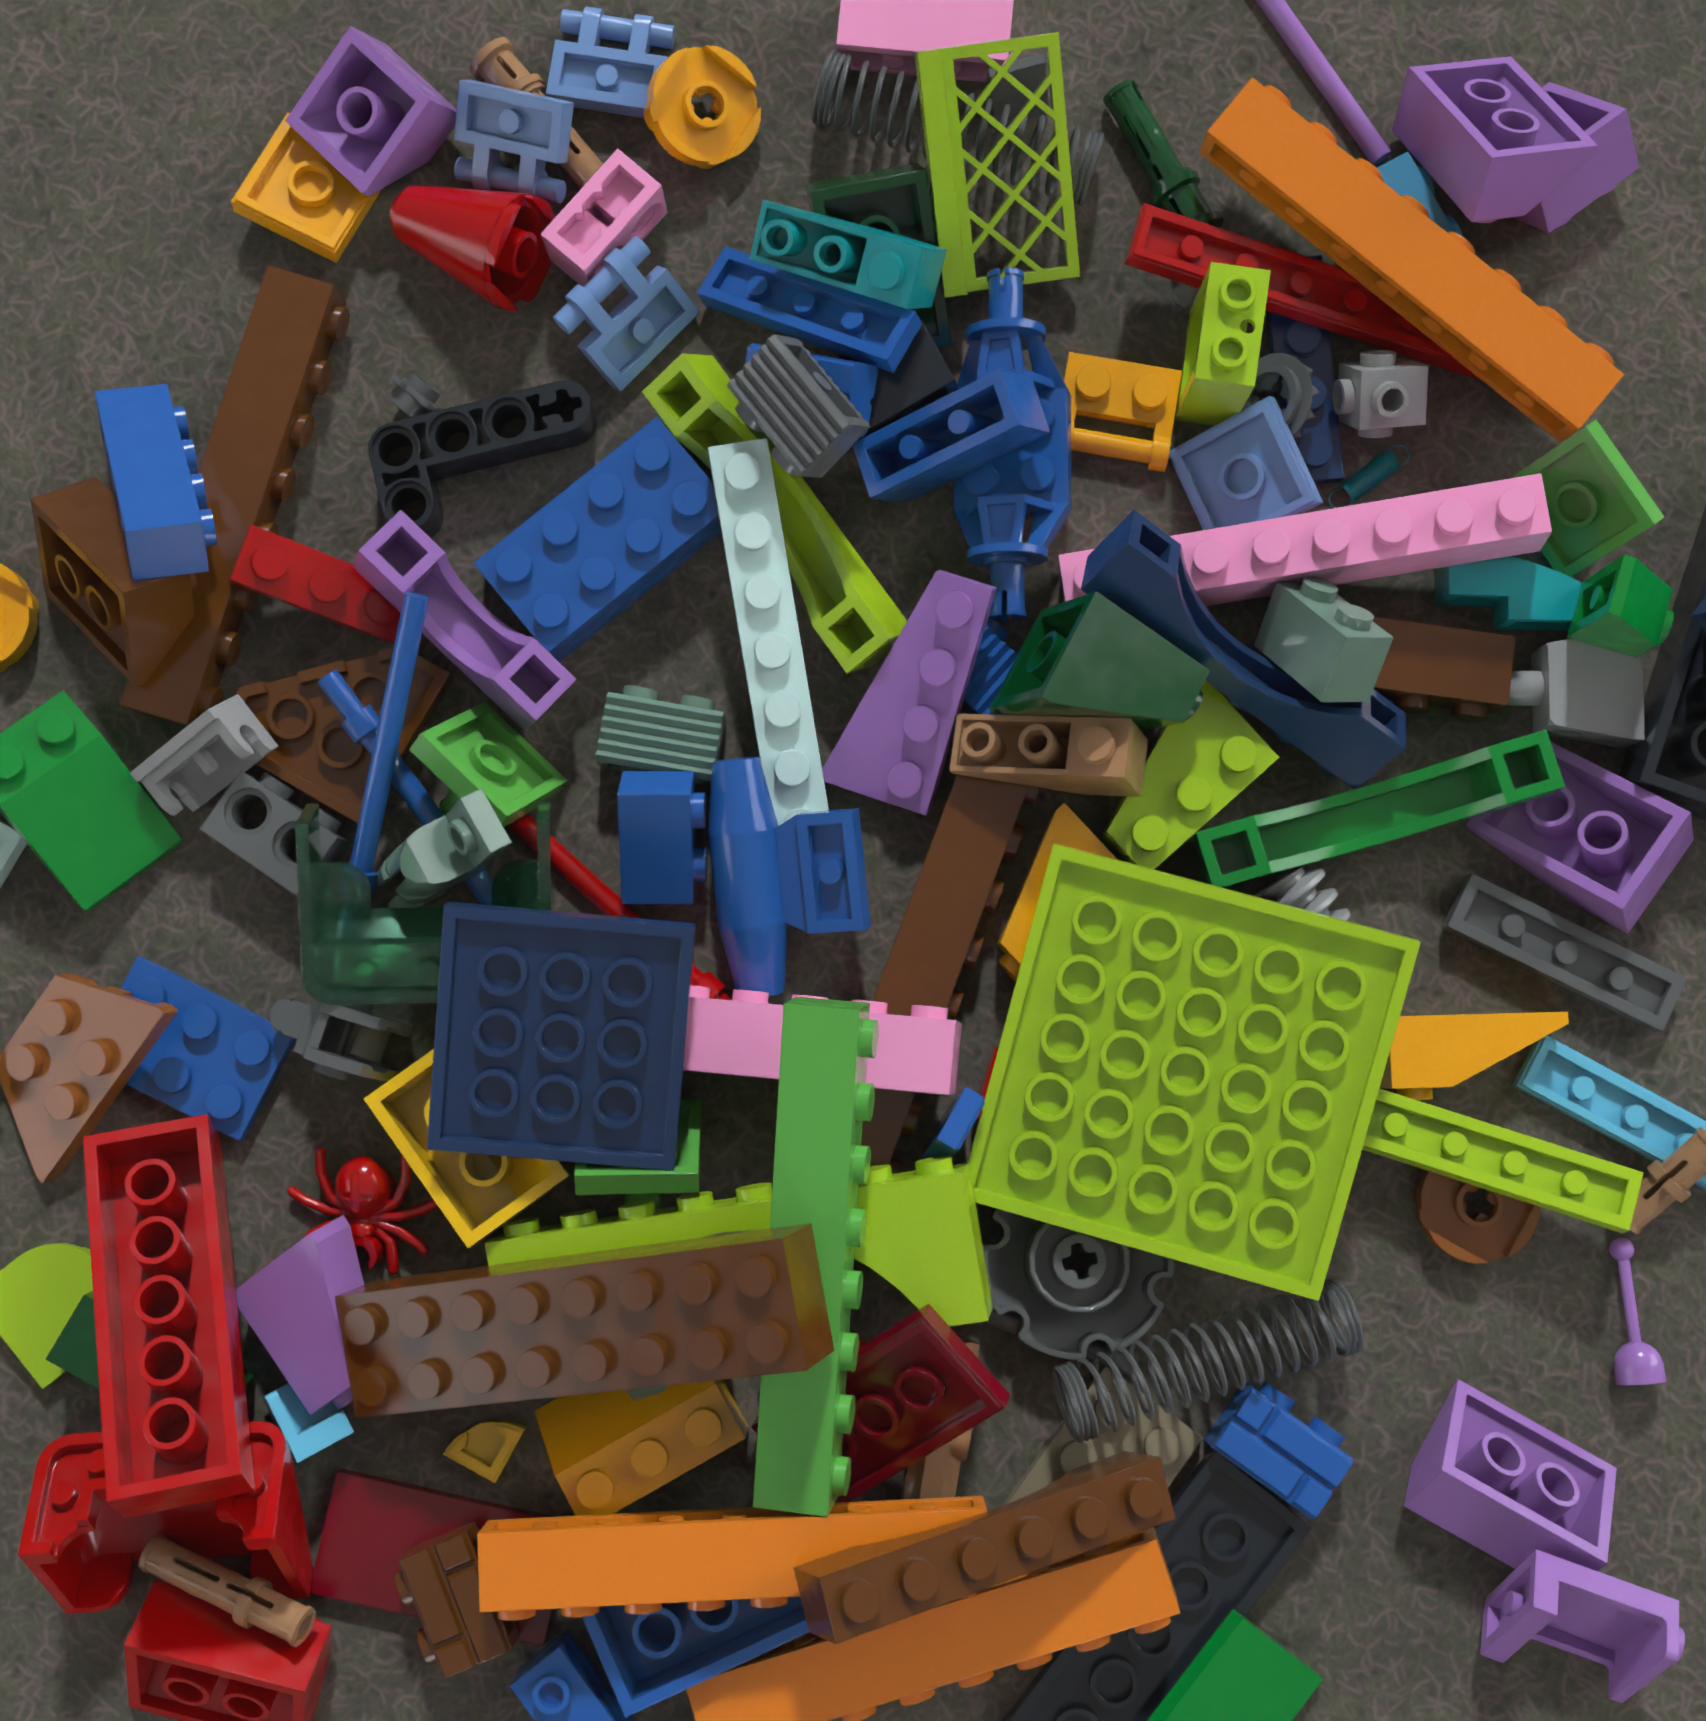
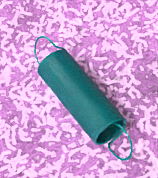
[1328,445,1410,508]

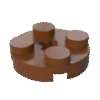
[1415,1170,1540,1264]

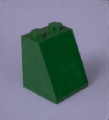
[989,591,1210,731]

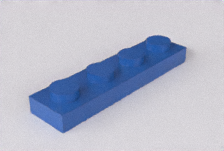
[697,246,922,373]

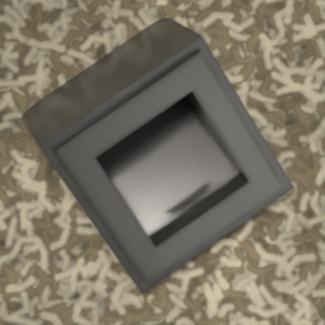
[986,54,1049,126]

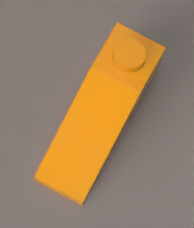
[1380,1012,1569,1100]

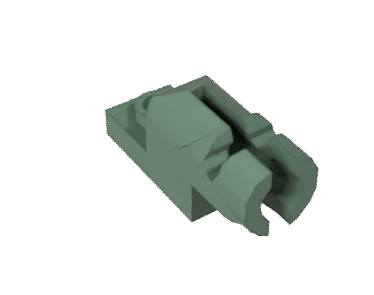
[377,788,512,914]

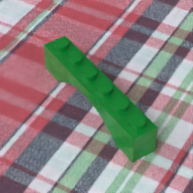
[1190,729,1565,889]

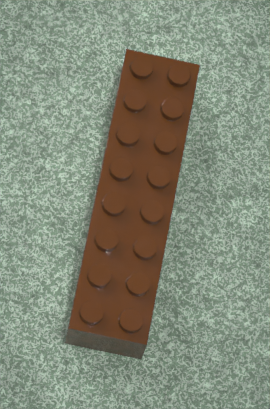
[335,1223,834,1418]

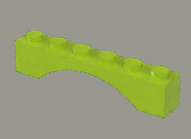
[642,353,907,673]

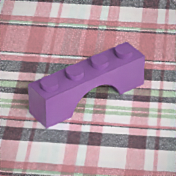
[353,510,576,732]

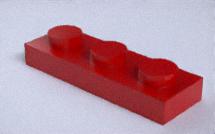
[229,524,401,645]

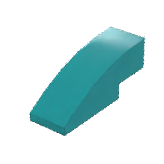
[1435,556,1582,632]

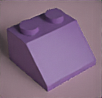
[285,26,457,196]
[1514,82,1639,233]

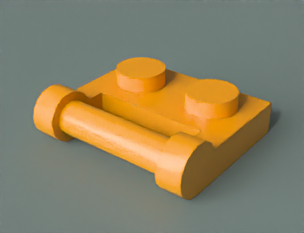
[1064,352,1182,472]

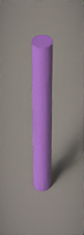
[1255,0,1392,166]

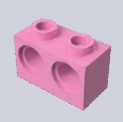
[541,148,668,286]

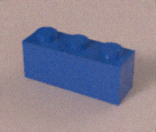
[853,368,1050,504]

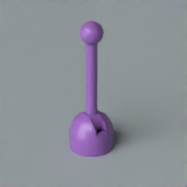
[1609,1237,1667,1385]

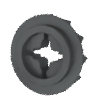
[1241,353,1319,438]

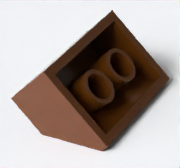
[30,477,197,687]

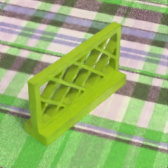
[914,32,1080,298]

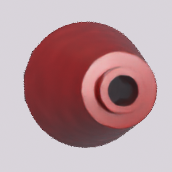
[389,185,555,312]

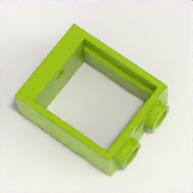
[1174,262,1271,426]

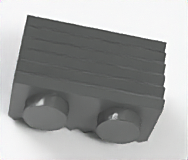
[727,334,870,478]

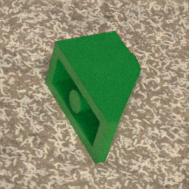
[1567,555,1674,658]

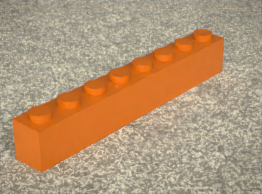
[1199,77,1625,443]
[477,1496,987,1621]
[686,1527,1180,1721]

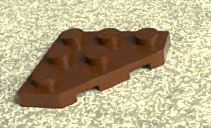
[234,646,454,823]

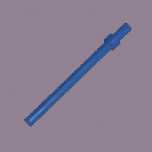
[336,592,429,939]
[317,669,512,907]

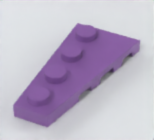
[822,570,997,816]

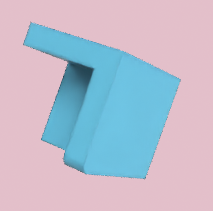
[262,1383,354,1463]

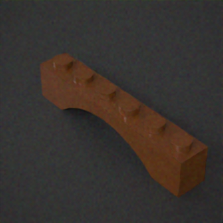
[793,1451,1176,1644]

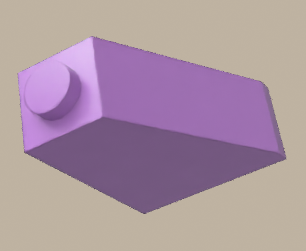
[236,1215,364,1415]

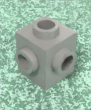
[1332,350,1428,438]

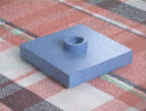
[1169,396,1323,530]

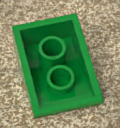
[0,690,183,914]

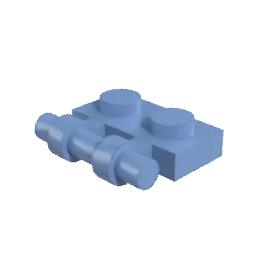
[546,6,675,118]
[454,80,574,204]
[553,236,700,392]

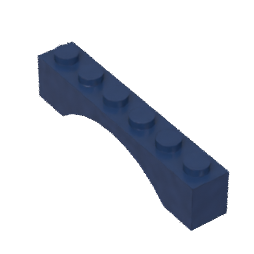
[1081,510,1406,789]

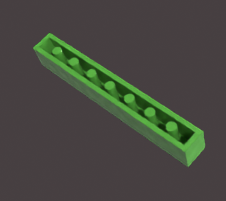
[753,997,879,1517]

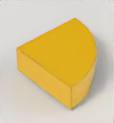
[443,1420,526,1483]

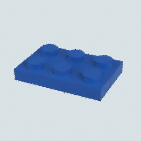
[121,956,296,1141]

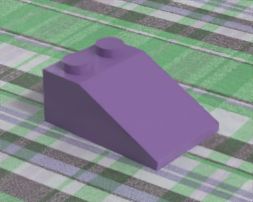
[1466,732,1694,934]

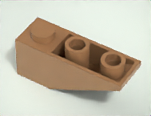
[949,714,1148,797]

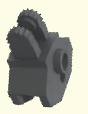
[268,990,413,1082]

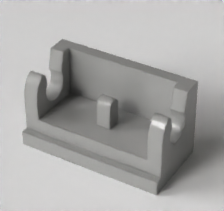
[130,694,278,816]

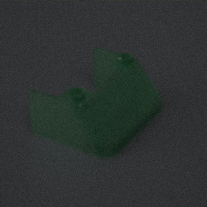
[295,802,552,1005]

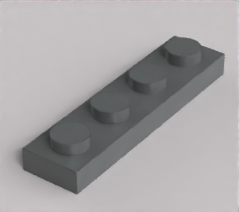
[1441,873,1687,1032]

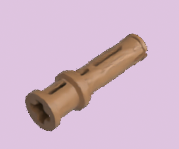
[469,37,603,189]

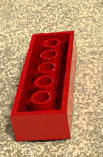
[83,1114,255,1518]

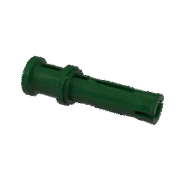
[1103,80,1224,228]

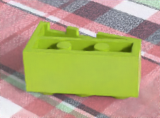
[1100,681,1280,869]

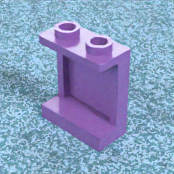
[1480,1549,1685,1703]

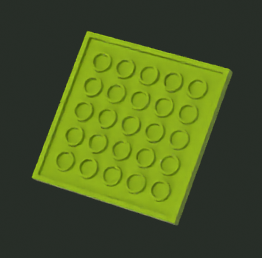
[968,843,1421,1301]

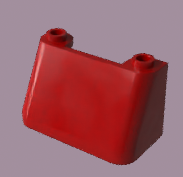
[18,1421,313,1614]

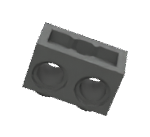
[200,771,350,900]

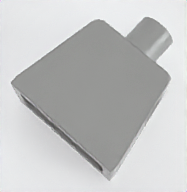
[1508,639,1645,748]

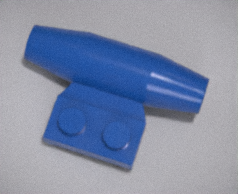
[708,757,871,996]

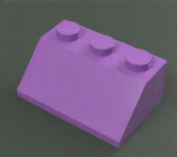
[1392,56,1598,223]
[1404,1379,1617,1571]

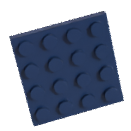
[427,902,696,1171]

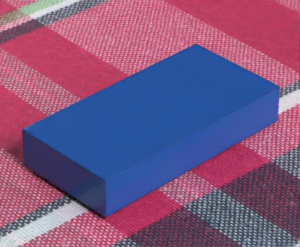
[918,1087,985,1160]

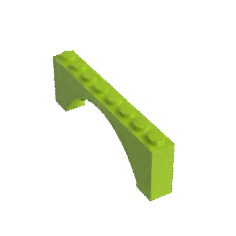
[485,1156,993,1326]

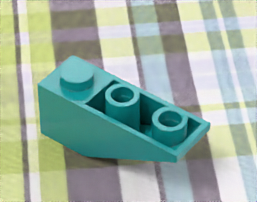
[749,200,947,309]

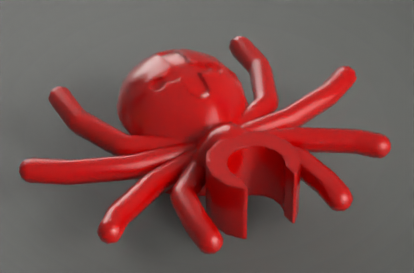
[287,1147,438,1275]

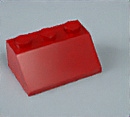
[124,1580,332,1721]

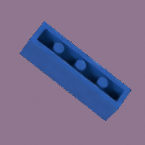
[94,384,217,581]

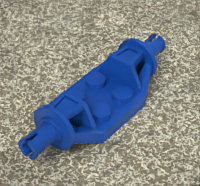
[954,267,1072,622]

